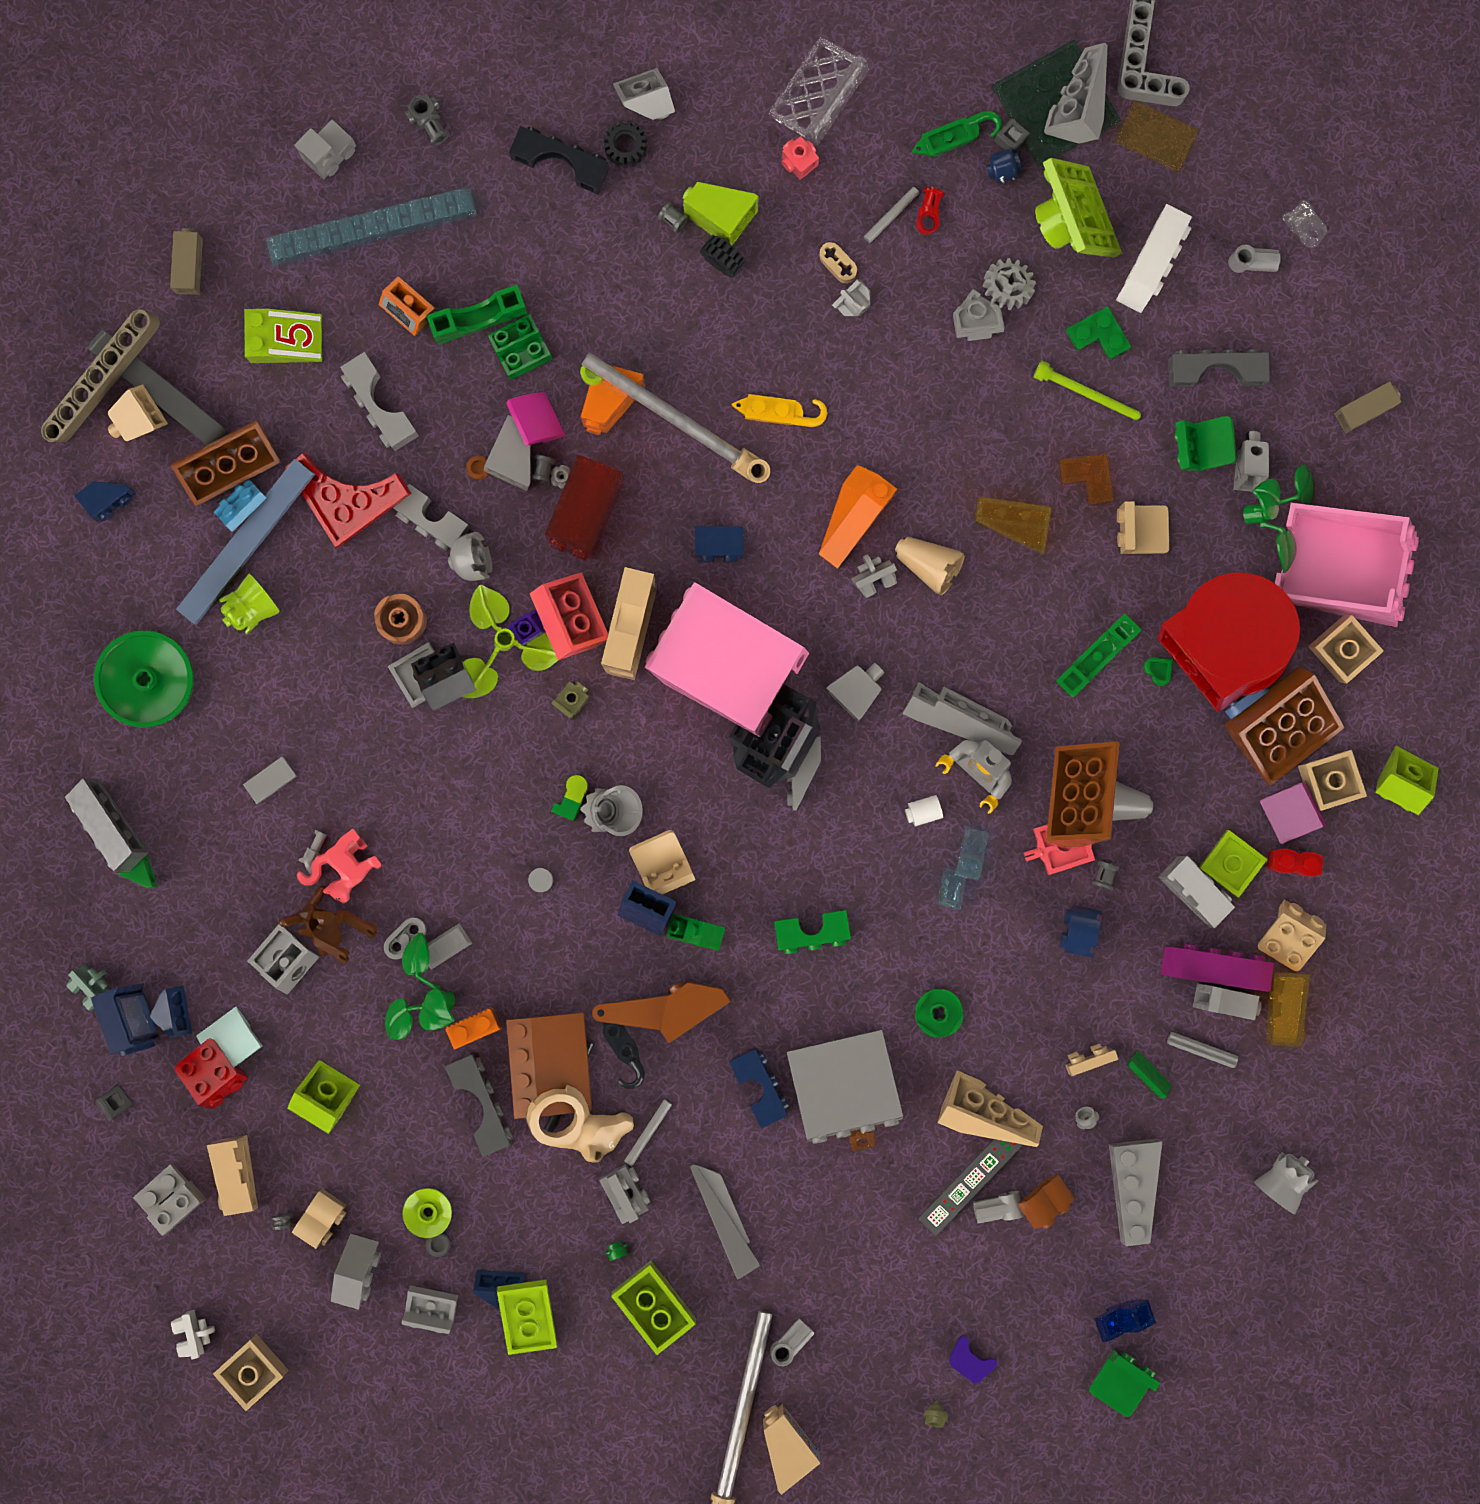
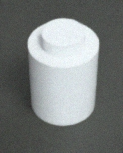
[905,795,943,826]

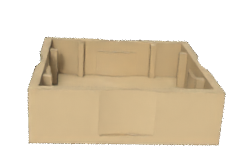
[601,567,657,680]

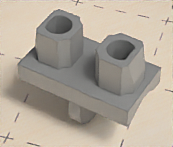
[851,554,897,598]

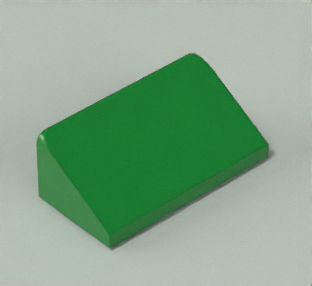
[1126,1051,1171,1099]

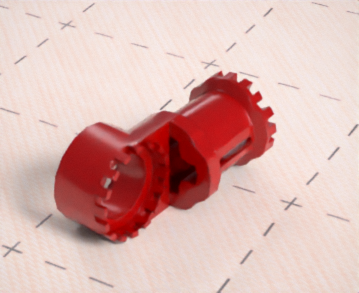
[916,187,945,235]

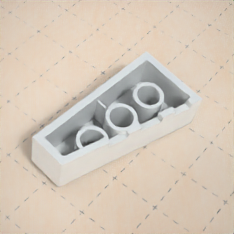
[1116,204,1192,313]

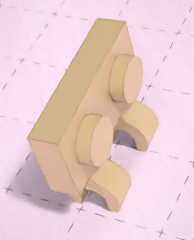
[1065,1043,1118,1076]

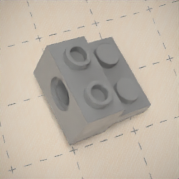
[247,924,319,995]
[133,1163,206,1236]
[599,1164,651,1224]

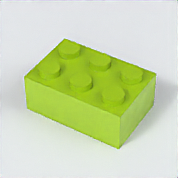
[611,1260,696,1355]

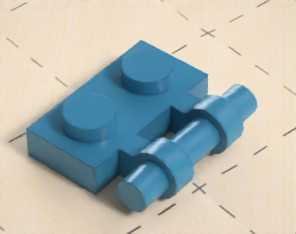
[214,479,266,532]

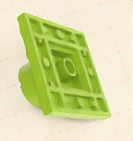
[1035,158,1123,258]

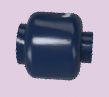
[986,149,1023,184]

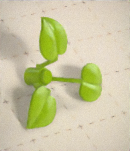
[462,585,559,698]

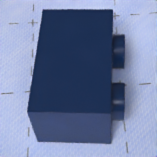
[695,526,743,563]

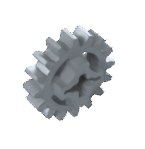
[983,258,1036,310]

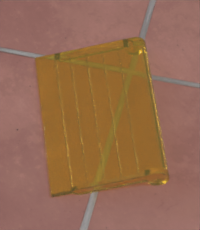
[1115,100,1199,172]

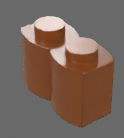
[1017,1174,1075,1229]

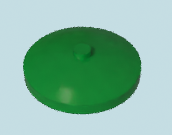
[94,631,194,728]

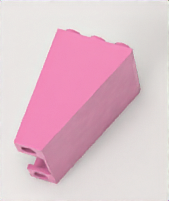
[1275,503,1419,627]
[645,582,809,737]

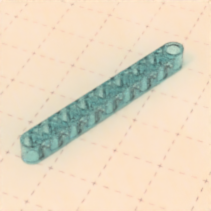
[265,188,477,266]

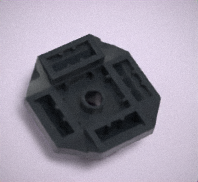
[729,684,821,788]

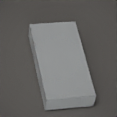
[243,756,298,804]

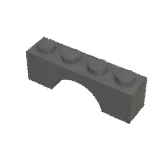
[1168,349,1270,388]
[445,1053,514,1157]

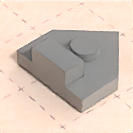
[953,289,1005,341]

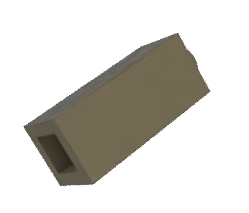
[170,228,203,295]
[1334,382,1402,434]

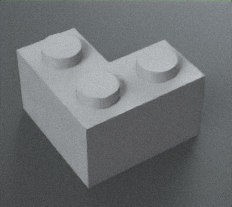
[294,120,356,179]
[331,1234,381,1310]

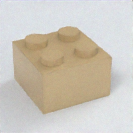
[1308,614,1383,683]
[1298,750,1367,811]
[213,1334,289,1411]

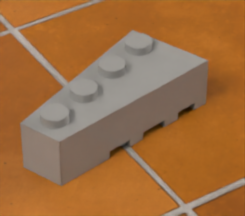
[1109,1139,1162,1246]

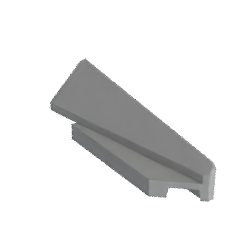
[903,682,1022,755]
[690,1163,760,1279]

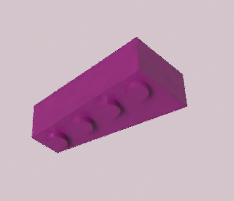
[1161,944,1274,992]

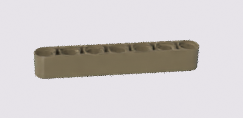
[41,309,160,443]

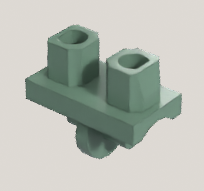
[66,964,109,1011]

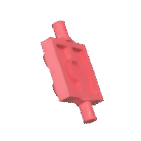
[1023,824,1095,875]

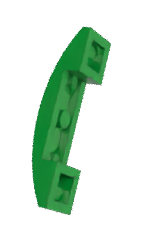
[1056,613,1142,698]

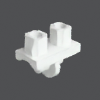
[171,1310,215,1359]

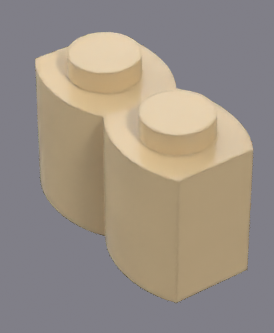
[292,1188,346,1249]

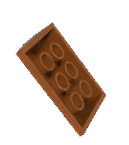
[1224,666,1345,786]
[1046,741,1120,848]
[506,1012,592,1119]

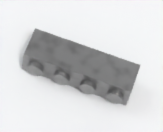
[65,778,148,872]

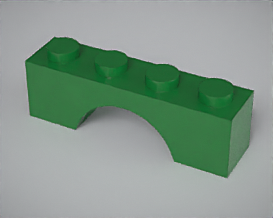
[426,285,528,345]

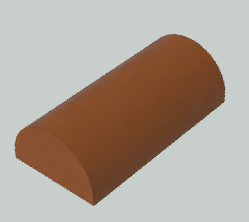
[170,420,281,507]

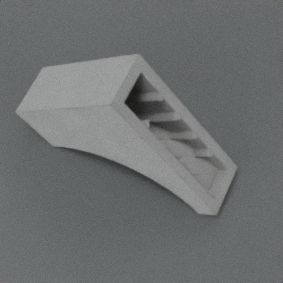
[1193,983,1261,1020]

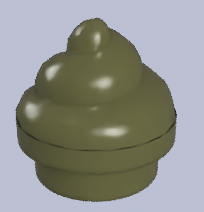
[923,1400,948,1428]

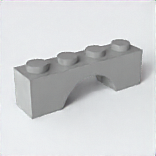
[340,352,419,451]

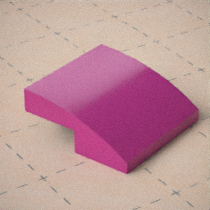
[506,392,565,446]

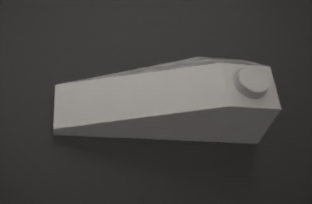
[1044,43,1108,144]

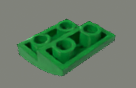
[487,314,553,381]

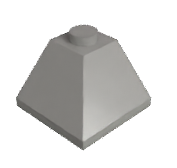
[613,68,675,120]

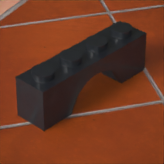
[509,126,609,195]

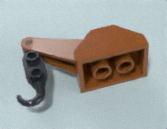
[592,980,730,1089]

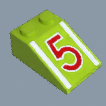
[244,309,322,363]

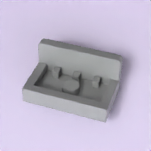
[402,1286,458,1334]

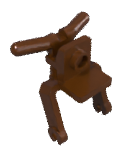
[279,886,378,963]

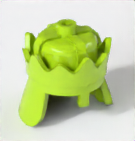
[219,574,280,634]

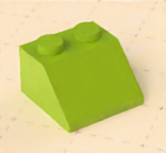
[1375,746,1439,815]
[287,1060,360,1134]

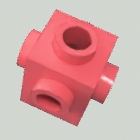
[782,136,819,180]

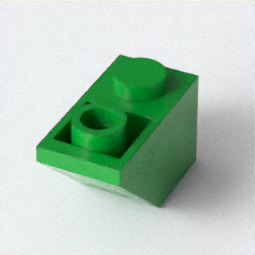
[666,913,725,951]

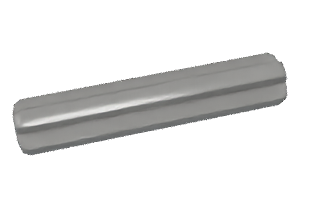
[1167,1032,1238,1068]

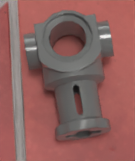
[404,94,450,146]

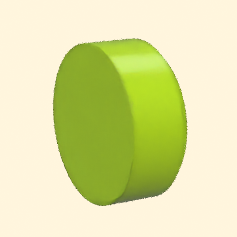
[580,365,604,386]

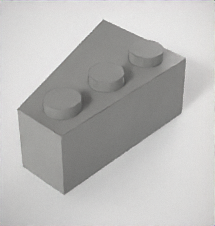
[1158,856,1235,928]

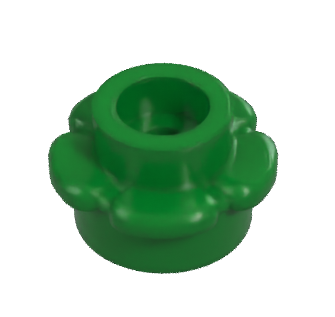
[605,1241,628,1261]

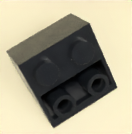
[411,642,476,711]

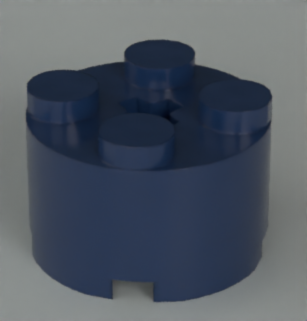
[1059,905,1102,958]

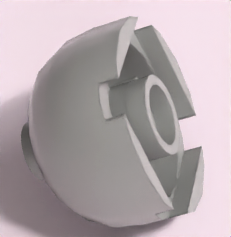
[448,532,493,581]

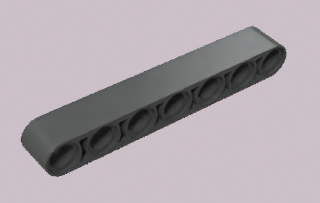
[87,329,229,445]

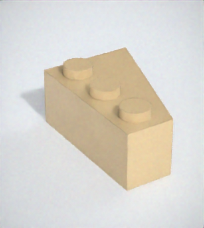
[207,1135,258,1216]

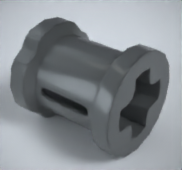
[657,202,689,233]
[530,455,556,484]
[1092,861,1119,891]

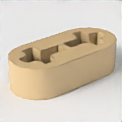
[819,242,857,283]

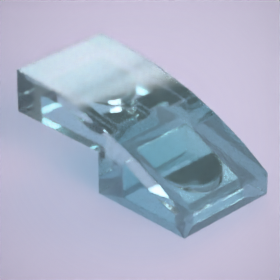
[955,826,990,881]

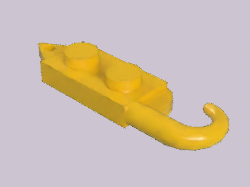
[732,394,827,427]

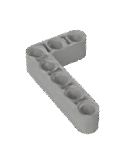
[1117,0,1190,106]

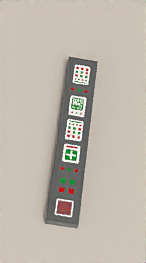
[918,1139,1023,1236]

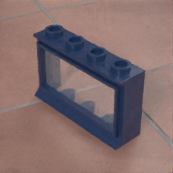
[90,983,161,1057]

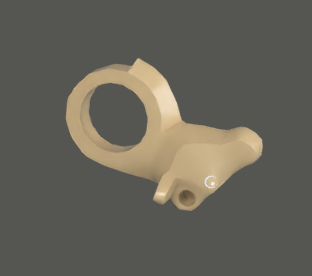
[526,1085,634,1163]

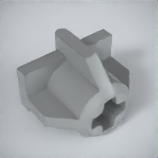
[832,279,871,317]

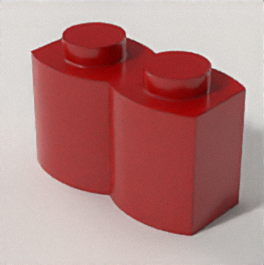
[1267,849,1324,876]

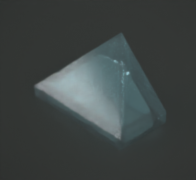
[937,868,967,910]

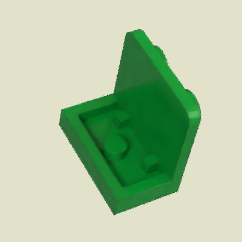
[1175,416,1237,473]
[1089,1349,1160,1417]

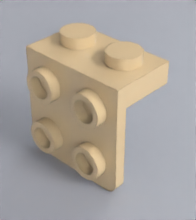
[1117,502,1169,554]
[629,830,695,895]
[1258,900,1326,971]

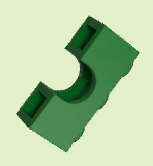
[774,910,851,954]

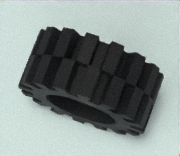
[604,120,647,168]
[700,235,746,278]

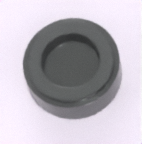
[426,1232,451,1257]

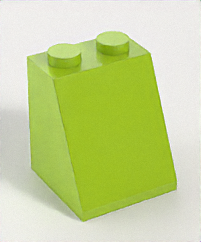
[683,182,759,246]

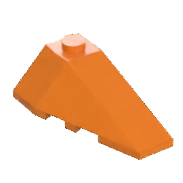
[819,465,897,569]

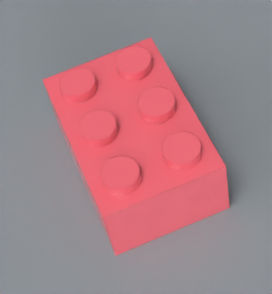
[530,572,608,660]

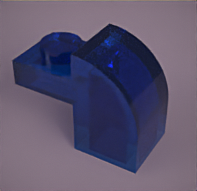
[1094,1299,1156,1342]

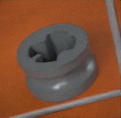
[271,1213,294,1230]

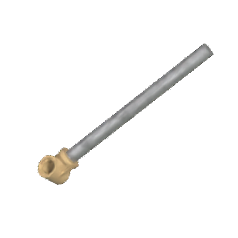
[582,352,770,483]
[711,1310,773,1504]

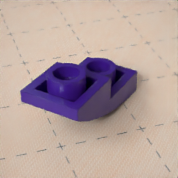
[508,609,546,646]

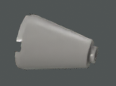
[1113,781,1153,821]

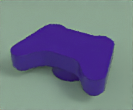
[949,1335,997,1384]

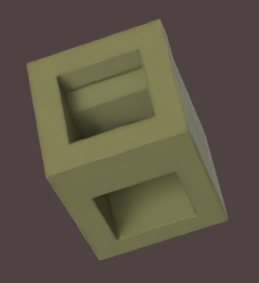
[551,681,590,720]

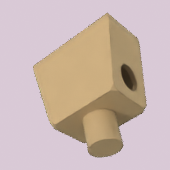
[108,384,168,441]

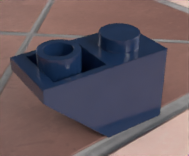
[74,481,136,522]

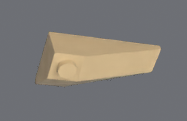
[938,1071,1043,1147]

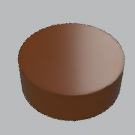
[466,456,489,480]

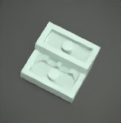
[197,1006,263,1067]

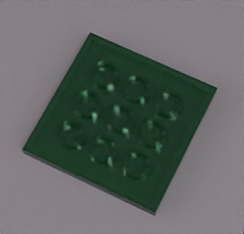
[992,40,1121,167]

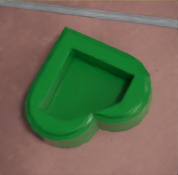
[1143,657,1173,686]

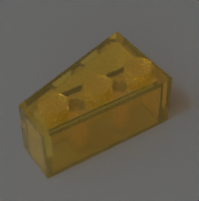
[973,497,1051,555]
[1266,971,1311,1047]

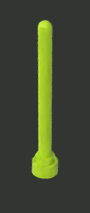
[1033,360,1141,420]

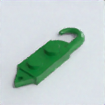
[912,111,1002,159]

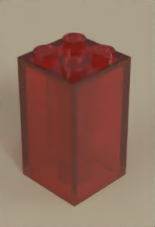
[545,454,625,561]

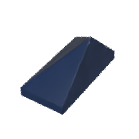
[150,986,192,1038]
[473,1270,525,1308]

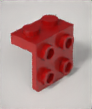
[174,1038,248,1109]

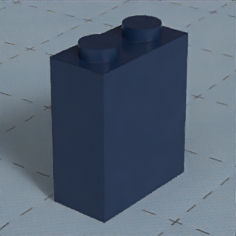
[617,880,677,937]

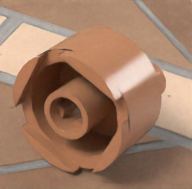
[374,594,427,645]

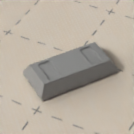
[427,923,472,970]

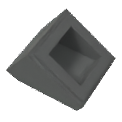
[994,118,1030,153]
[96,1085,133,1122]

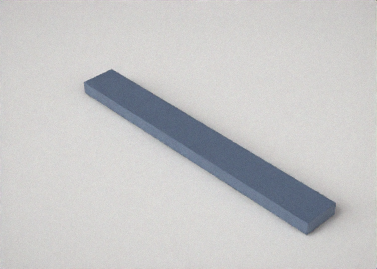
[176,459,315,625]

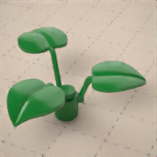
[1243,465,1315,573]
[385,932,455,1040]

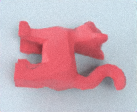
[297,829,383,904]

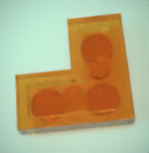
[1058,454,1113,506]

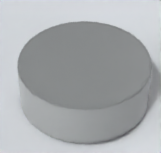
[528,868,553,892]

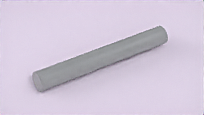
[864,187,920,243]
[624,1099,672,1166]

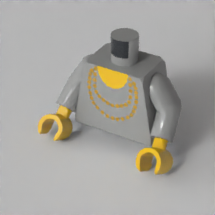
[936,740,1012,814]

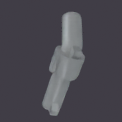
[298,830,327,875]

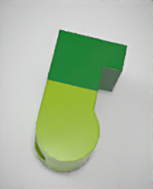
[551,775,588,822]

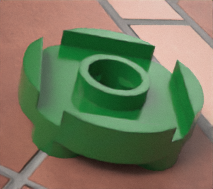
[914,989,963,1037]

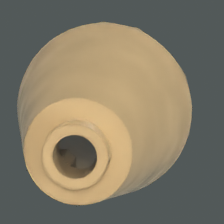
[895,536,965,596]

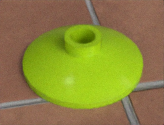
[403,1188,452,1238]

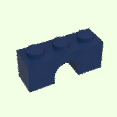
[729,1048,790,1129]

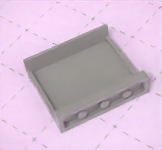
[787,1030,903,1144]

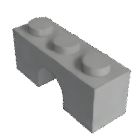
[393,484,471,551]

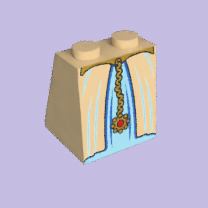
[763,1404,821,1495]

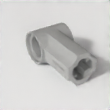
[1228,245,1280,273]
[973,1191,1024,1224]
[770,1318,815,1366]

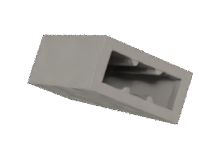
[483,415,530,491]

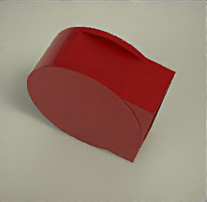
[1158,573,1300,713]

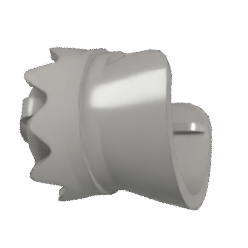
[580,785,643,836]
[1254,1152,1318,1215]

